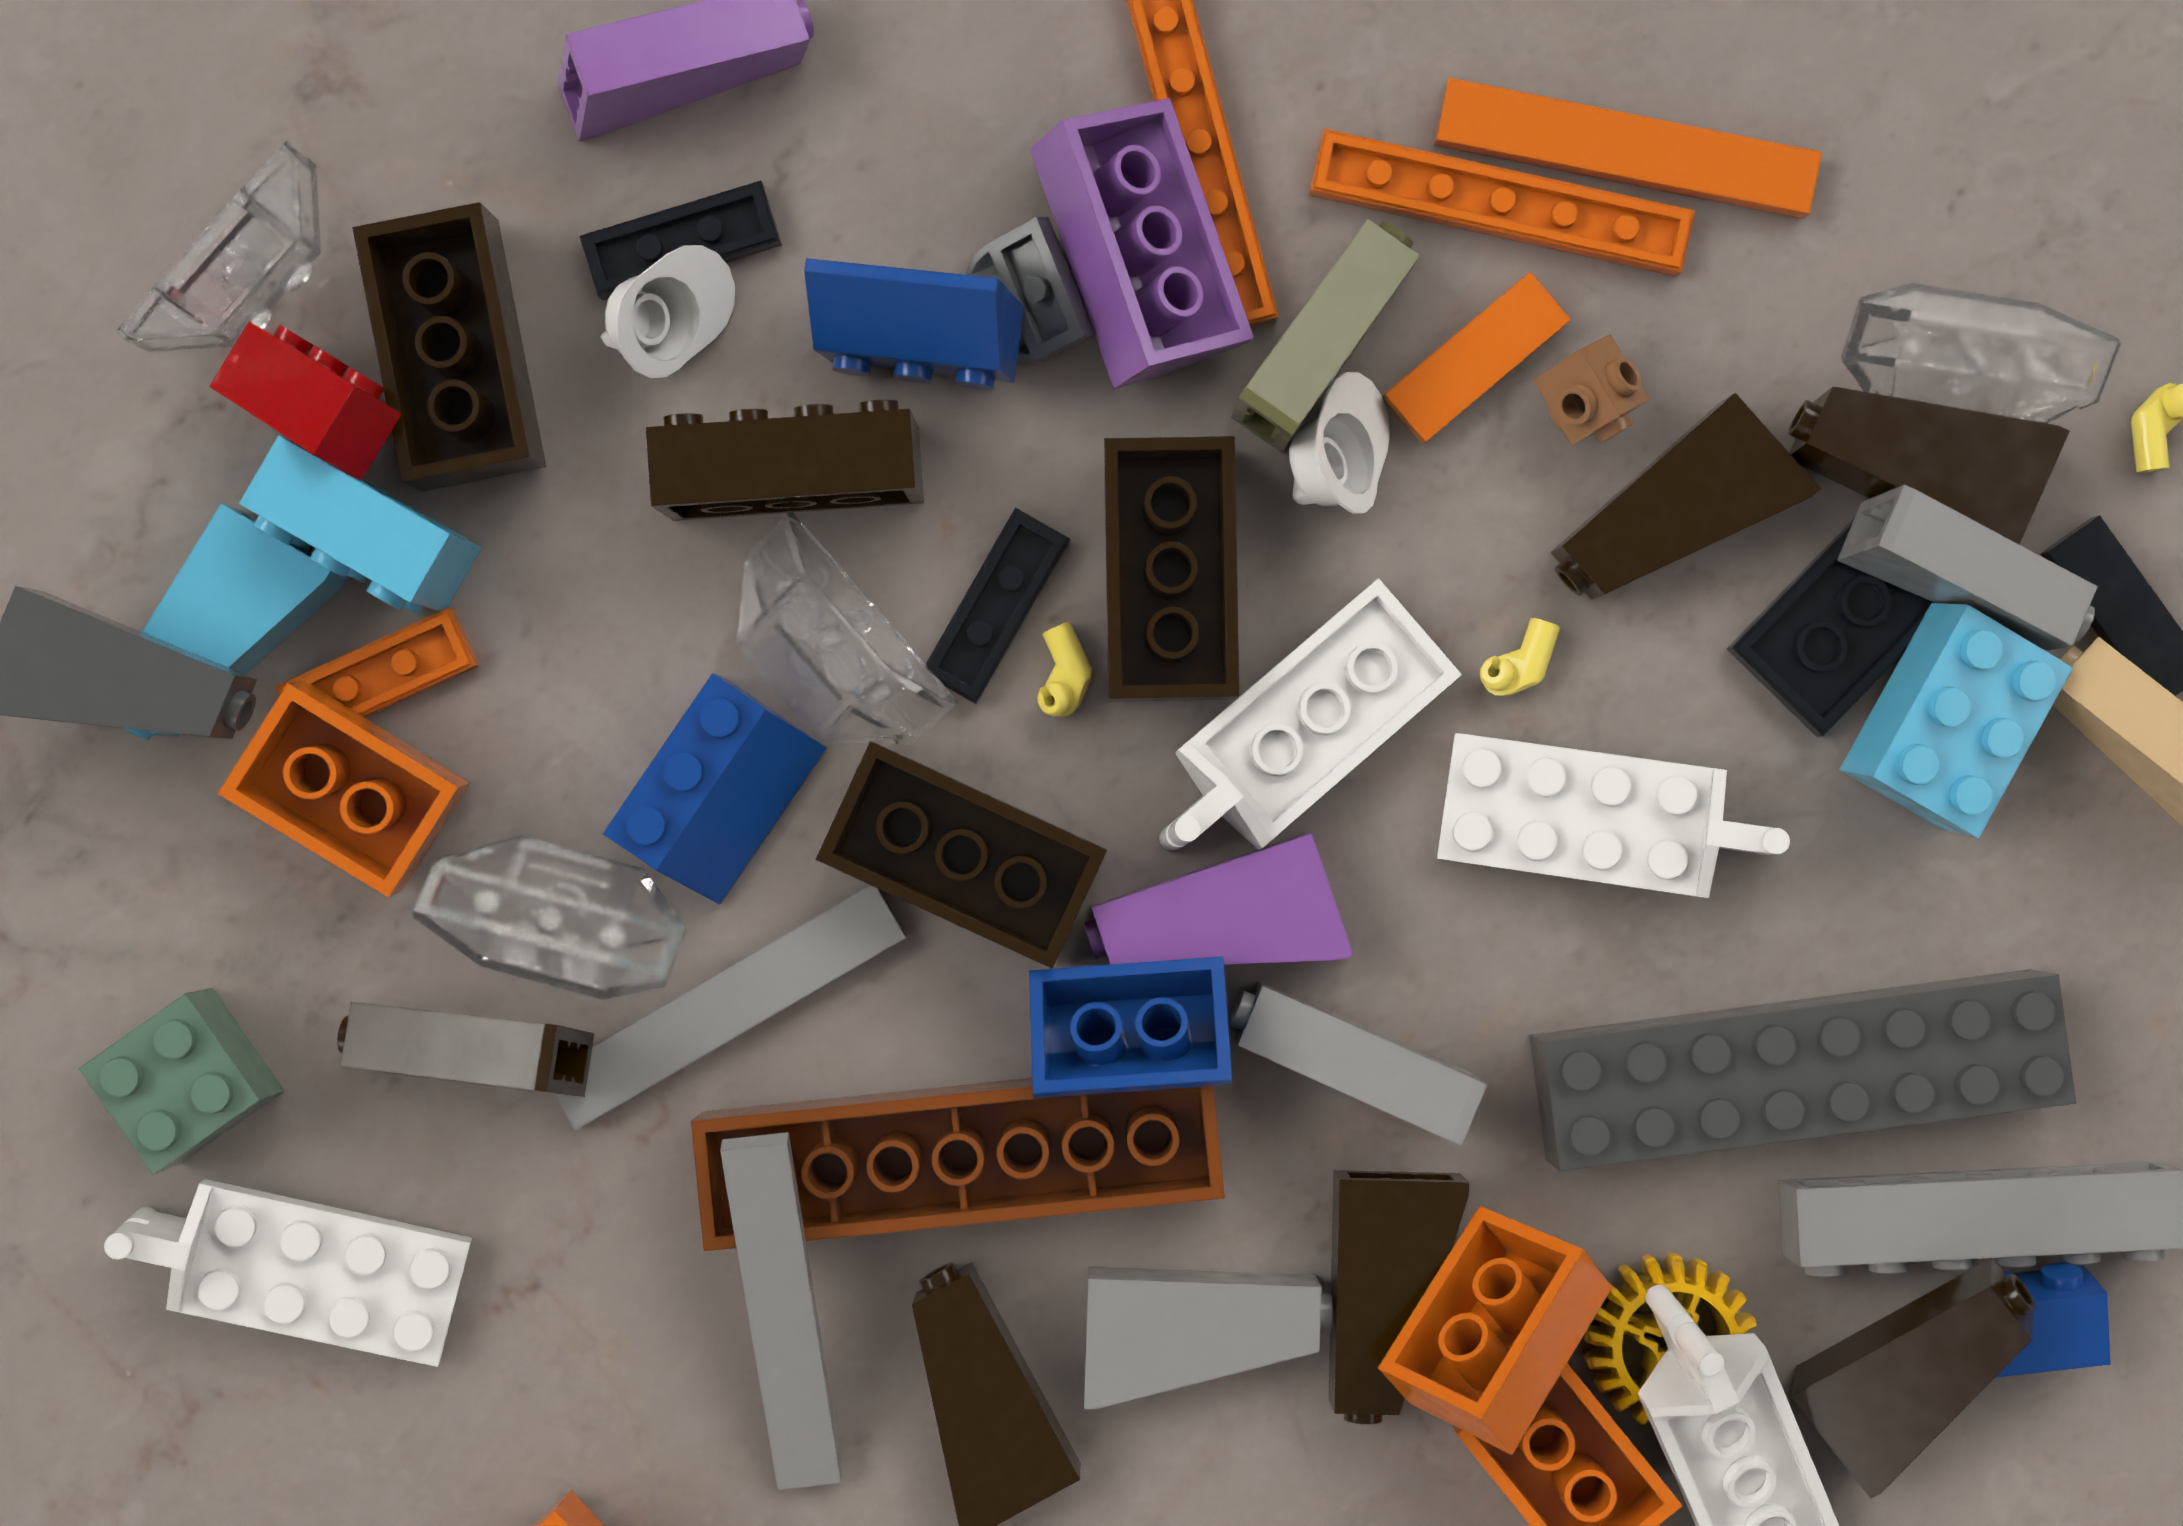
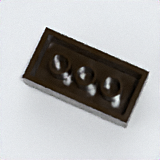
[352,202,546,492]
[646,400,924,521]
[1104,436,1239,702]
[815,741,1107,969]

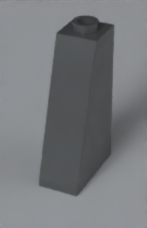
[0,585,257,739]

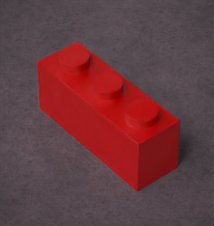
[209,321,402,481]

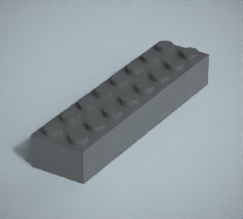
[1529,969,2076,1171]

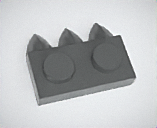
[966,217,1096,364]

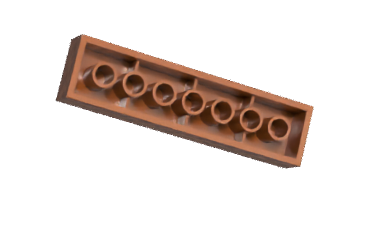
[691,1078,1225,1251]

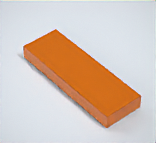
[1383,272,1571,445]
[275,608,479,718]

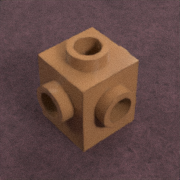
[1533,334,1650,445]

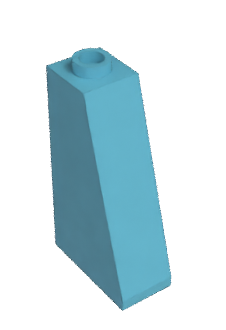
[123,503,349,740]

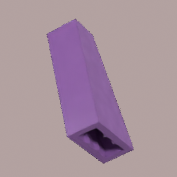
[558,0,814,142]
[1084,832,1354,965]

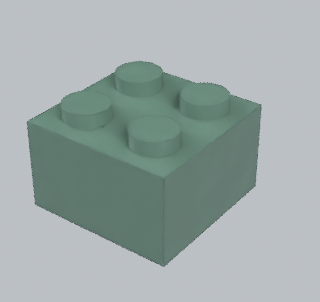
[78,988,284,1175]

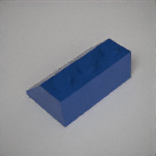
[804,258,1025,390]
[603,673,828,904]
[1029,956,1232,1098]

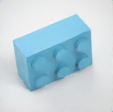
[239,435,482,615]
[1839,603,2073,838]

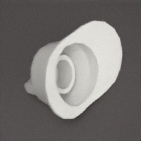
[600,245,735,378]
[1289,372,1390,514]

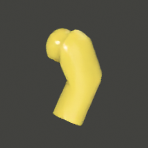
[2131,383,2183,473]
[1479,618,1561,696]
[1037,621,1093,717]

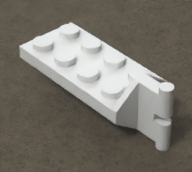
[1159,578,1462,851]
[1437,733,1790,898]
[104,1179,472,1367]
[1637,1285,1839,1526]

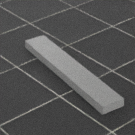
[554,885,908,1131]
[720,1132,842,1490]

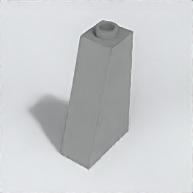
[1837,485,2098,651]
[1229,982,1487,1146]
[1084,1267,1332,1409]

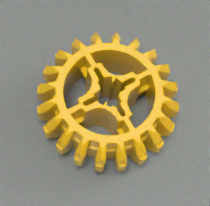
[1582,1252,1757,1425]

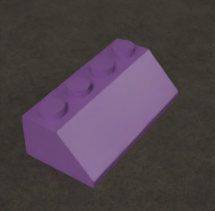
[1030,98,1254,389]

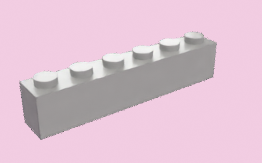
[1779,1161,2183,1277]

